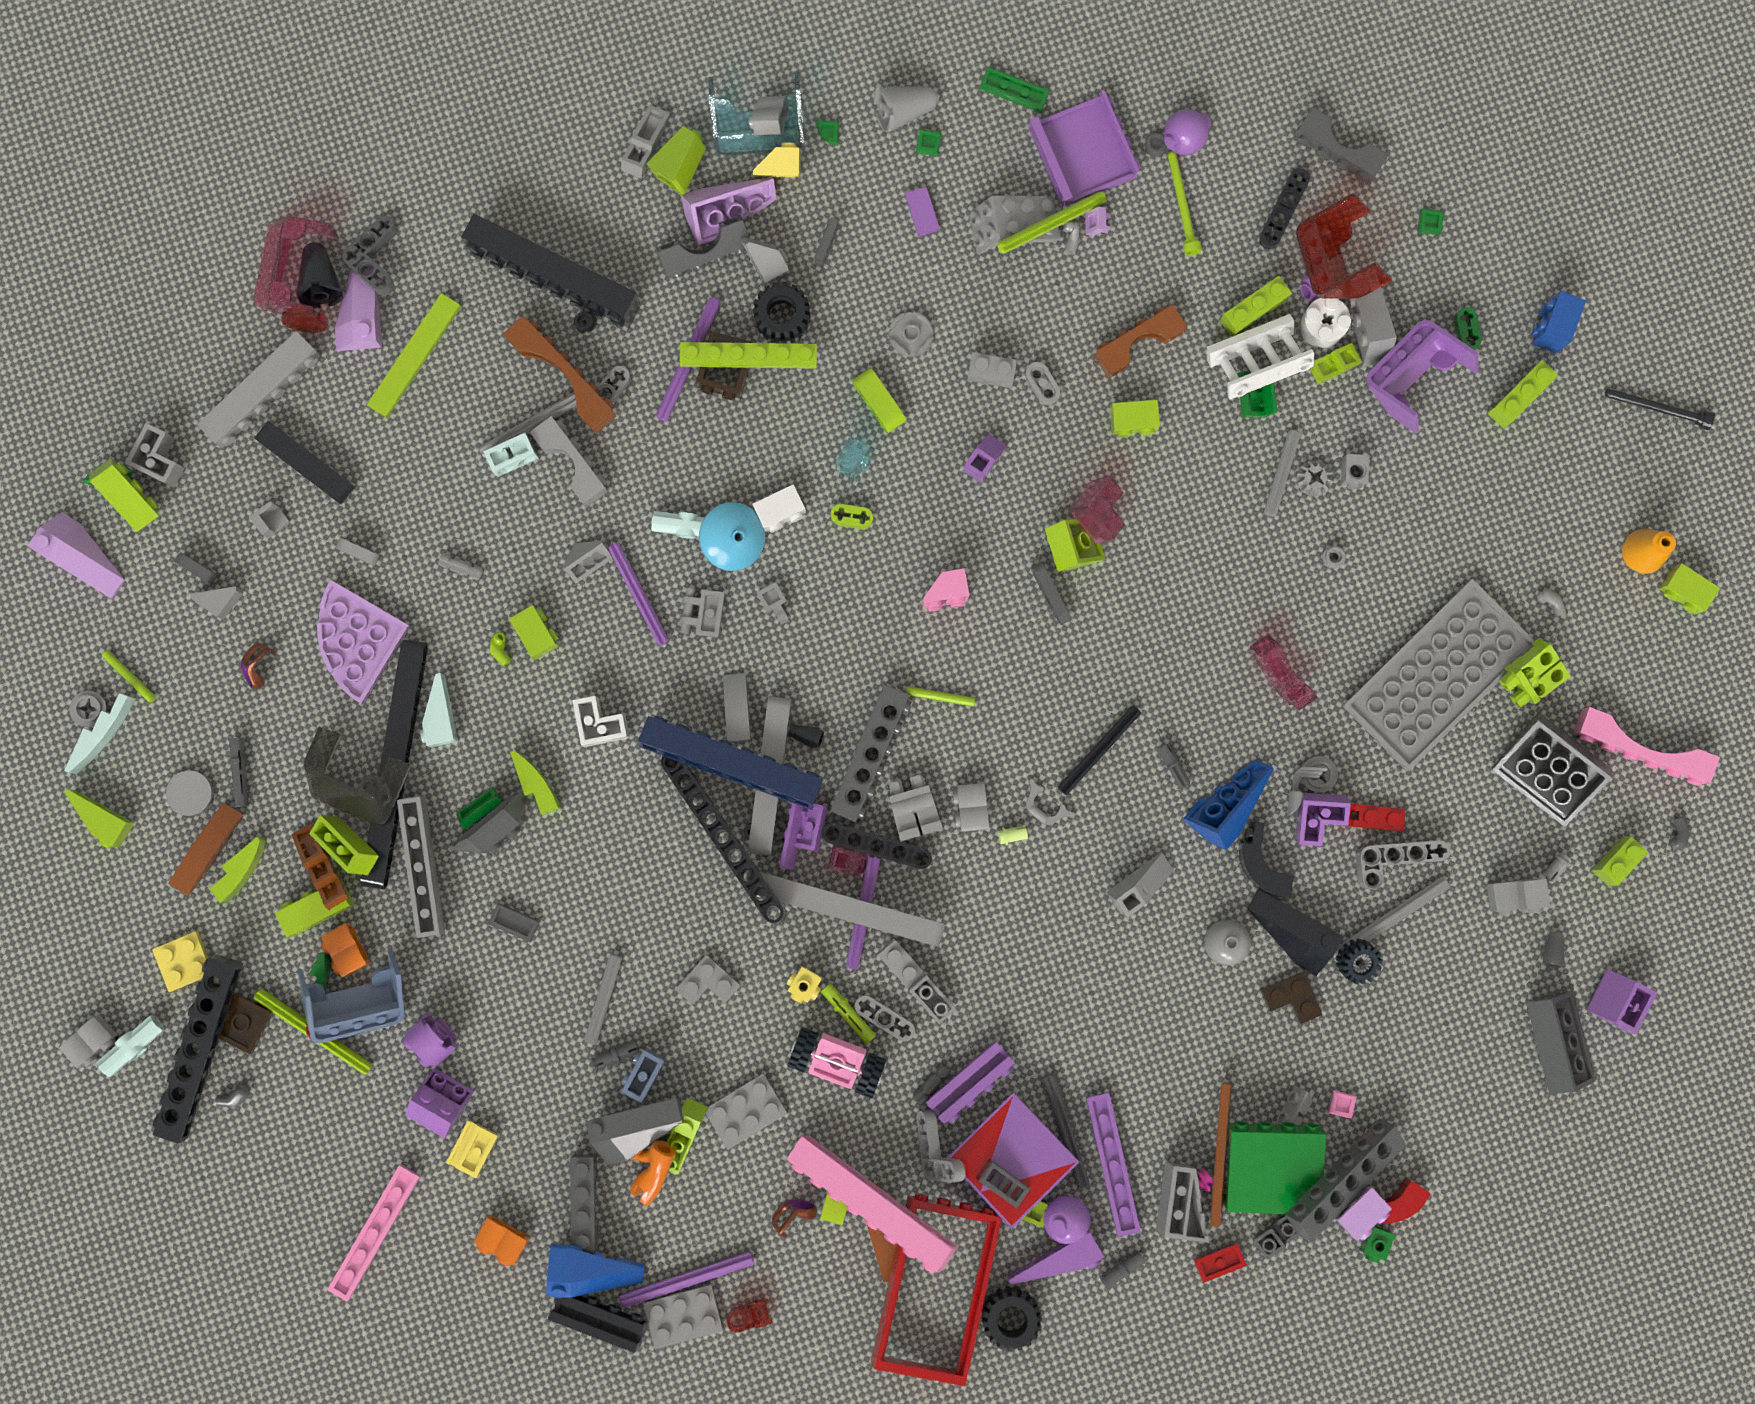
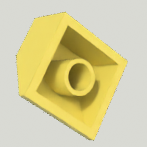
[753,143,801,177]

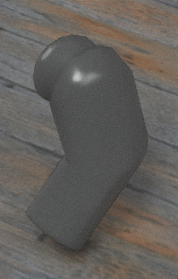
[215,1084,248,1107]

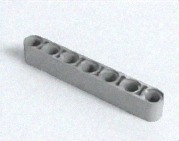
[748,696,792,856]

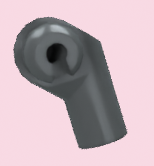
[1669,816,1690,850]

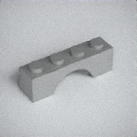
[530,416,608,508]

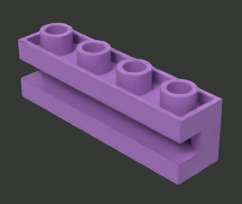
[926,1040,1015,1124]

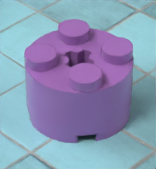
[402,1012,459,1068]

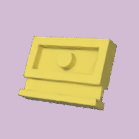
[446,1120,499,1178]

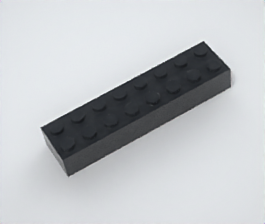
[461,213,641,328]

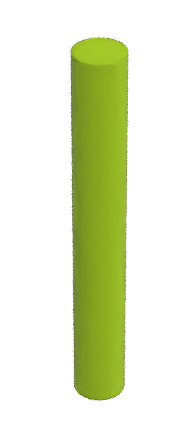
[101,650,157,703]
[906,686,975,707]

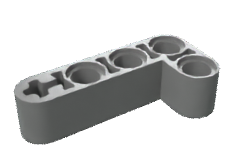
[1356,840,1451,890]

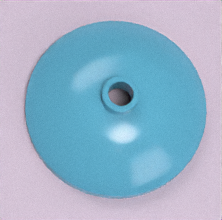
[699,502,765,571]

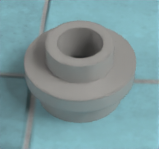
[1322,546,1346,569]

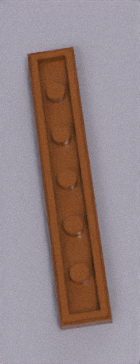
[1210,1082,1232,1227]

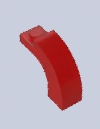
[1382,1177,1431,1223]

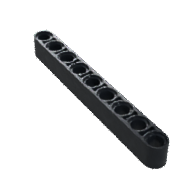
[661,756,787,925]

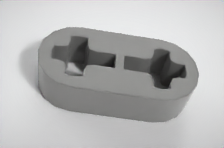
[335,538,379,566]

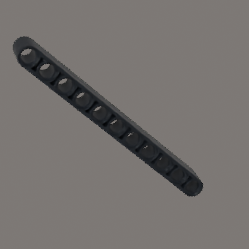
[361,640,428,890]

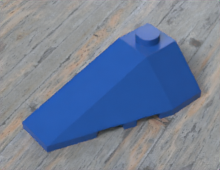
[546,1243,644,1298]

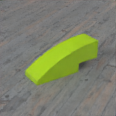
[510,751,562,815]
[209,837,266,903]

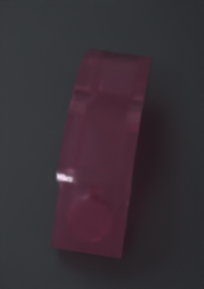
[1249,634,1318,711]

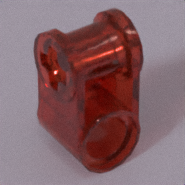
[727,1298,773,1333]

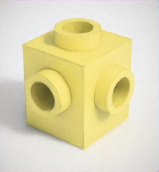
[787,966,822,1004]

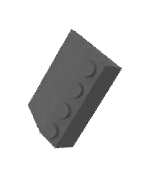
[1492,712,1613,827]

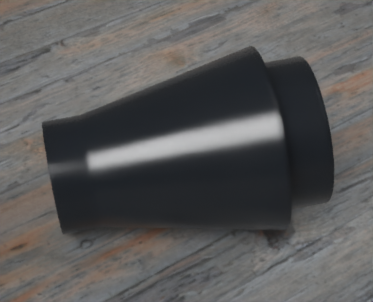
[788,724,824,749]

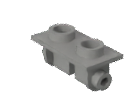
[1275,1085,1314,1125]

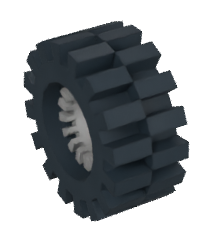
[1336,939,1383,984]

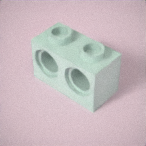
[483,433,539,477]

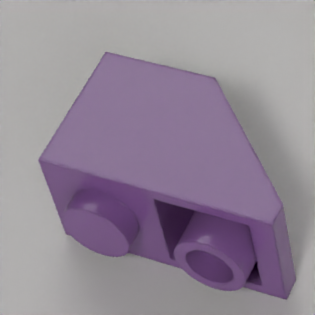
[963,434,1007,484]

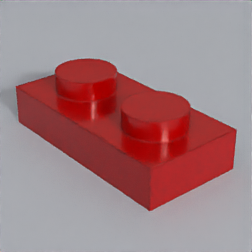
[1193,1242,1247,1283]

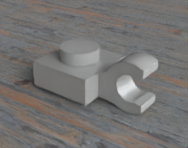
[756,582,789,625]

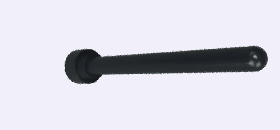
[1604,389,1715,430]

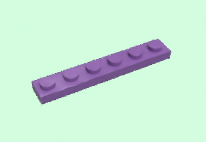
[1086,1092,1141,1237]

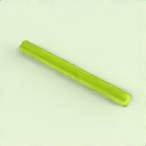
[997,192,1107,253]
[254,989,373,1075]

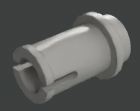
[1543,853,1572,883]

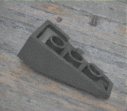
[586,1098,684,1165]

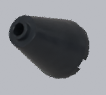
[296,242,343,308]

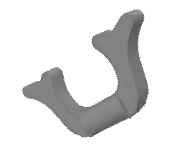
[1026,779,1075,825]

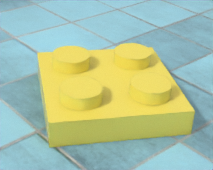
[152,931,209,992]

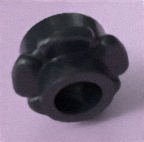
[573,311,596,333]

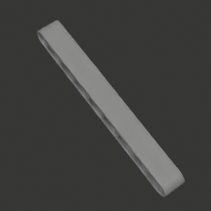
[742,869,945,947]

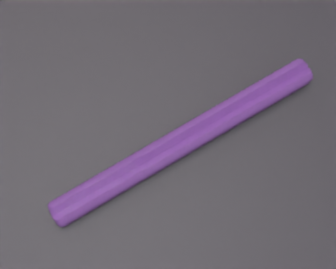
[656,297,721,422]
[619,1251,754,1308]

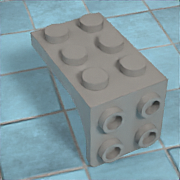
[970,196,1060,254]

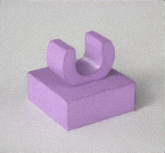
[1085,207,1111,236]

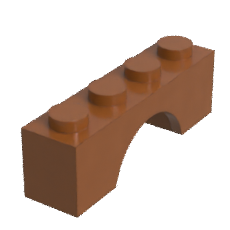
[1094,305,1187,379]

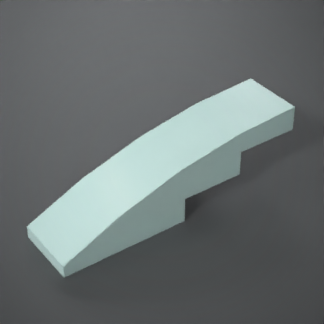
[64,693,135,774]

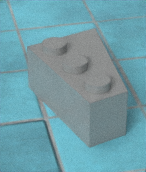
[1347,281,1397,367]
[1156,1162,1209,1243]

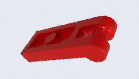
[1339,803,1406,832]

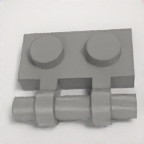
[679,588,725,638]

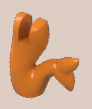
[630,1141,676,1206]

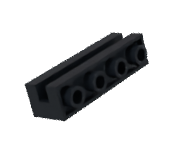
[547,1295,649,1353]

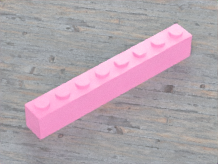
[787,1135,958,1273]

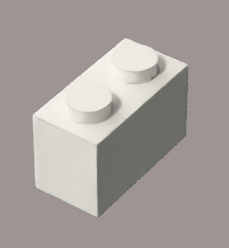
[752,485,806,533]

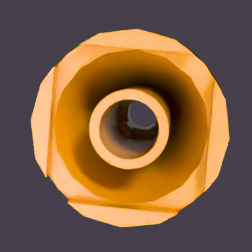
[1622,529,1676,574]

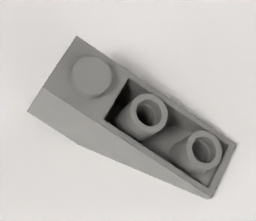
[1106,852,1174,918]

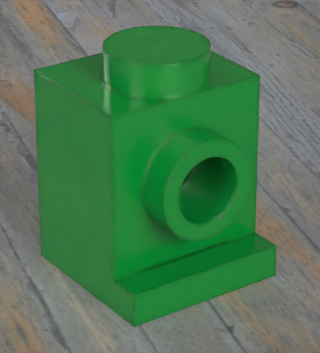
[1360,1226,1396,1263]

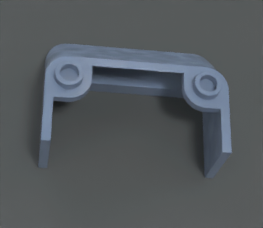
[297,948,405,1043]

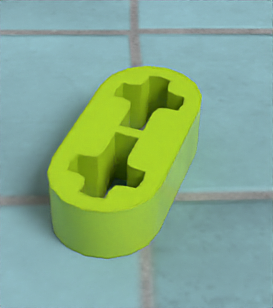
[831,504,873,529]

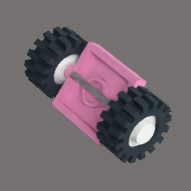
[787,1027,887,1099]

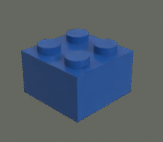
[1531,291,1587,354]

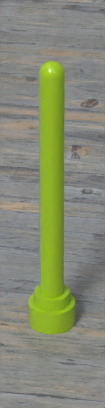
[1168,151,1203,256]

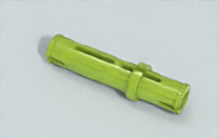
[820,982,876,1045]

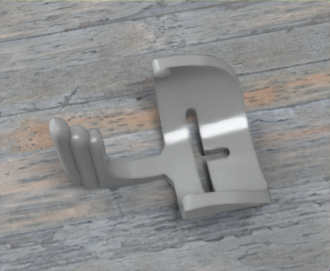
[1288,766,1328,816]

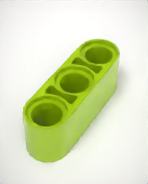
[851,368,907,434]

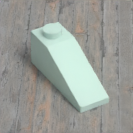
[420,673,458,747]

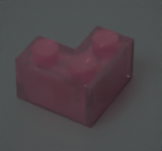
[1070,476,1125,544]

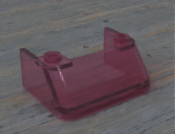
[254,217,338,320]

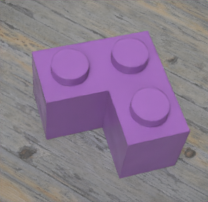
[1295,793,1351,846]

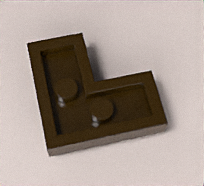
[1260,972,1323,1024]

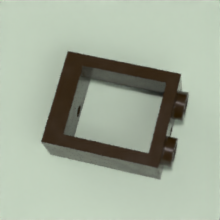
[696,331,753,401]

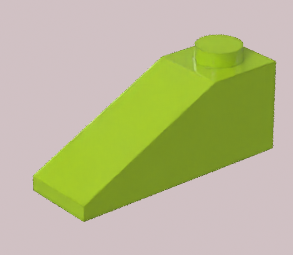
[65,789,134,849]

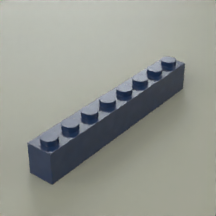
[638,716,823,810]

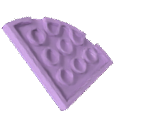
[317,580,410,704]

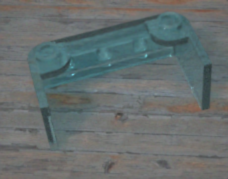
[709,71,804,155]

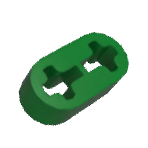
[1454,307,1482,350]

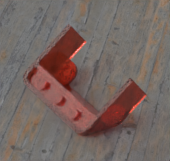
[1296,193,1392,299]

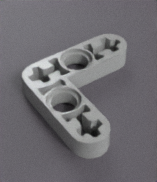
[917,1109,965,1183]

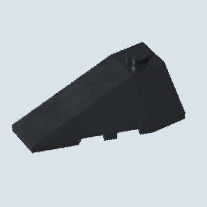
[1247,889,1344,976]

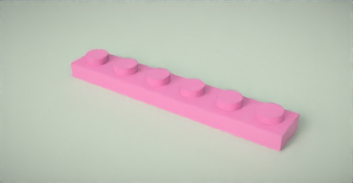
[327,1164,421,1302]

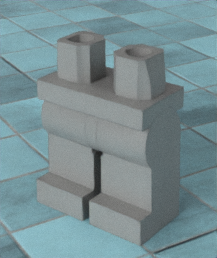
[889,774,943,841]

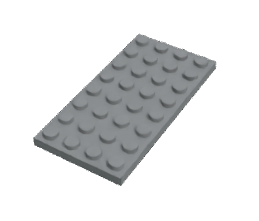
[1343,579,1535,771]

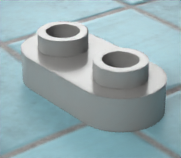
[1025,362,1060,405]

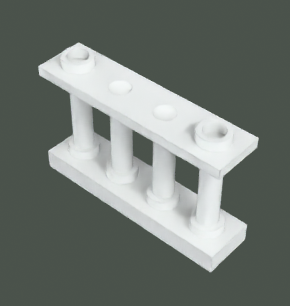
[1207,314,1314,399]

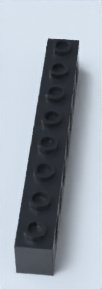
[153,954,243,1144]

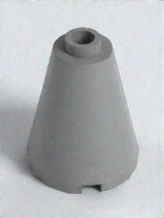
[873,86,938,132]

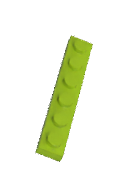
[680,342,817,369]

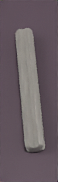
[1264,430,1301,517]
[585,954,622,1045]

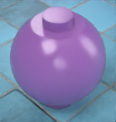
[1164,109,1211,155]
[1043,1196,1091,1244]

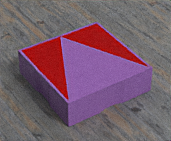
[947,1093,1080,1229]

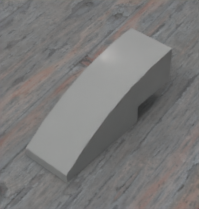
[621,105,670,179]
[723,673,751,743]

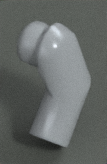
[1064,221,1080,255]
[1537,589,1567,617]

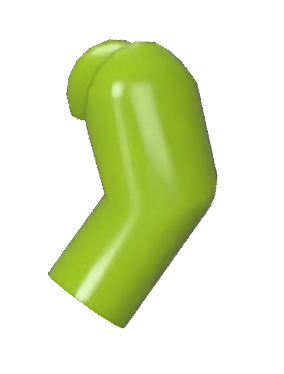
[489,632,512,667]

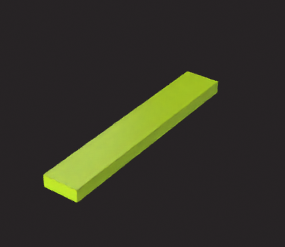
[367,293,461,418]

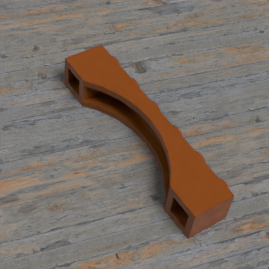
[503,316,616,434]

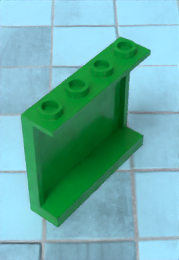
[1224,1121,1326,1214]

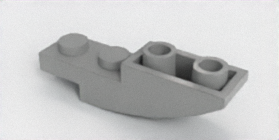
[876,938,956,1024]

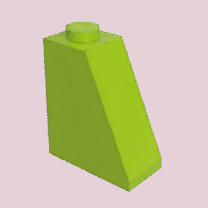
[647,126,706,196]

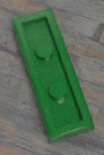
[979,67,1050,113]

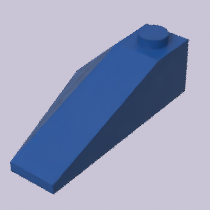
[1183,760,1274,850]

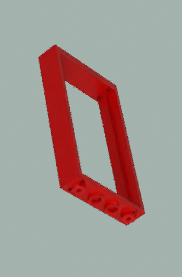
[871,1193,1002,1387]

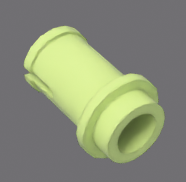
[998,825,1028,846]

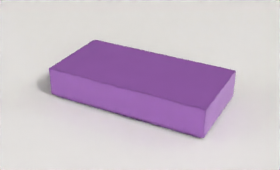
[905,187,940,237]

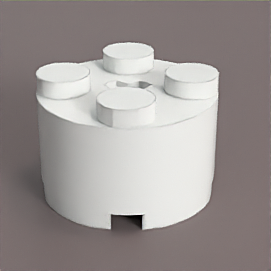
[1300,296,1351,348]

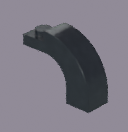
[1238,821,1294,898]

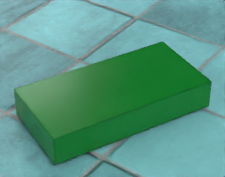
[456,787,502,830]

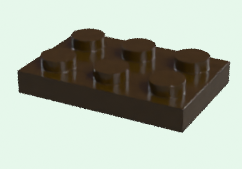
[200,982,273,1054]

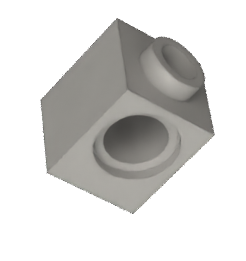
[1341,454,1370,489]

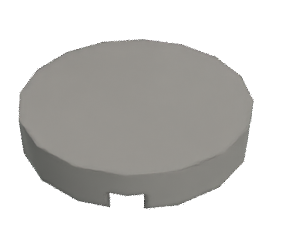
[889,312,933,357]
[166,770,214,816]

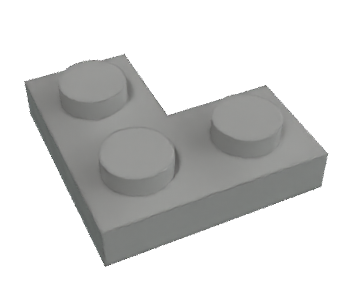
[675,955,741,1005]

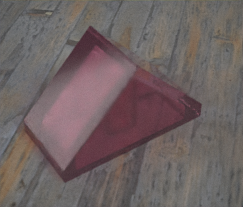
[827,846,868,877]

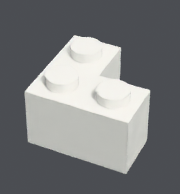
[572,696,630,747]

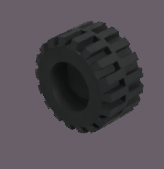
[753,282,811,344]
[981,1286,1042,1352]

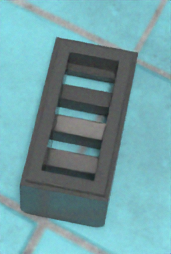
[976,1159,1030,1208]

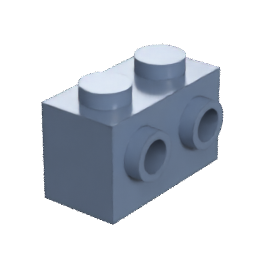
[621,1048,667,1103]

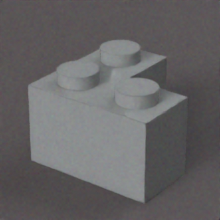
[125,423,185,488]
[1486,879,1550,916]

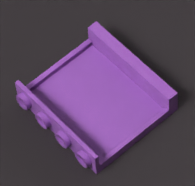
[1028,90,1140,208]

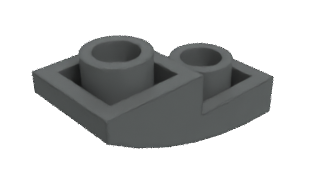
[1253,1214,1299,1260]

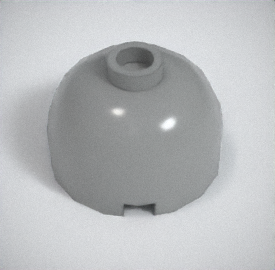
[1204,920,1251,966]

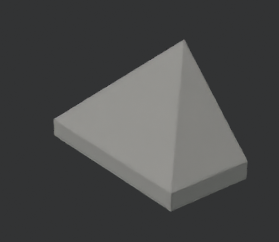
[563,541,613,584]

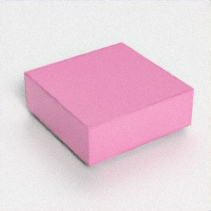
[1327,1090,1357,1119]

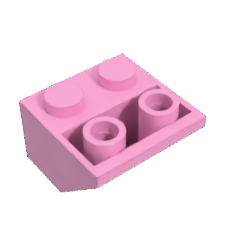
[922,568,969,612]

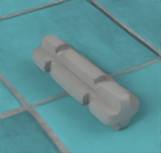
[438,553,483,580]

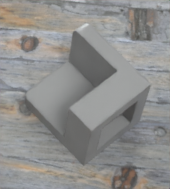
[249,501,290,539]

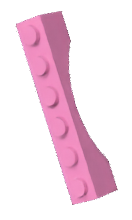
[1573,707,1720,786]

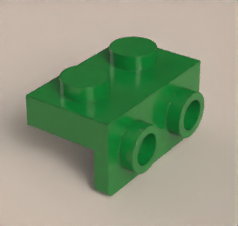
[1237,371,1278,418]

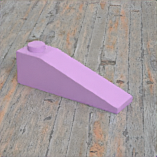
[681,177,777,246]
[335,259,382,351]
[28,512,125,599]

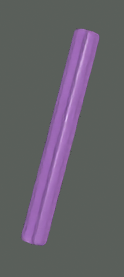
[608,542,669,646]
[846,856,881,970]

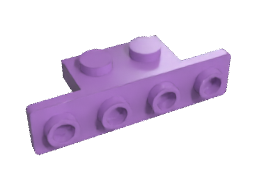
[779,803,827,870]

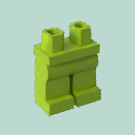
[1499,638,1571,708]

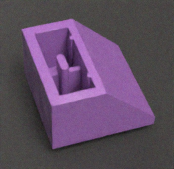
[1585,969,1657,1034]
[405,1068,474,1138]

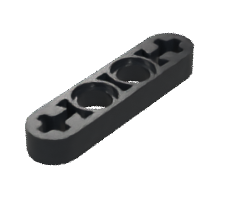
[1259,168,1310,249]

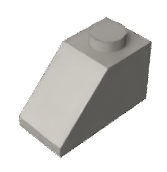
[740,237,789,283]

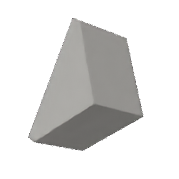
[190,586,243,620]

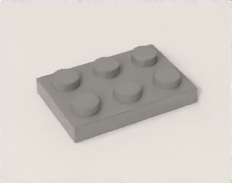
[706,1073,788,1150]
[643,1283,723,1349]

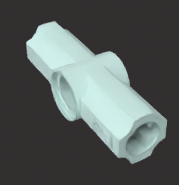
[651,511,704,539]
[96,1015,165,1077]

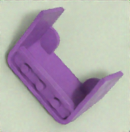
[1367,320,1479,434]

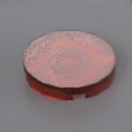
[281,308,329,333]

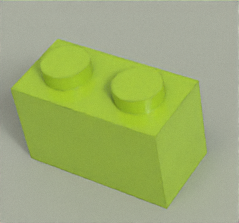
[1110,400,1160,437]
[1659,563,1721,614]
[509,605,559,660]
[1591,836,1649,886]

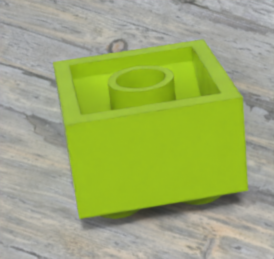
[1045,517,1106,572]

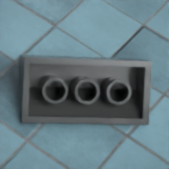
[1527,990,1596,1094]

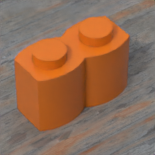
[321,923,371,977]
[473,1215,530,1266]

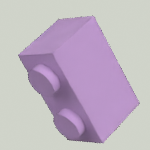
[1335,1185,1392,1242]

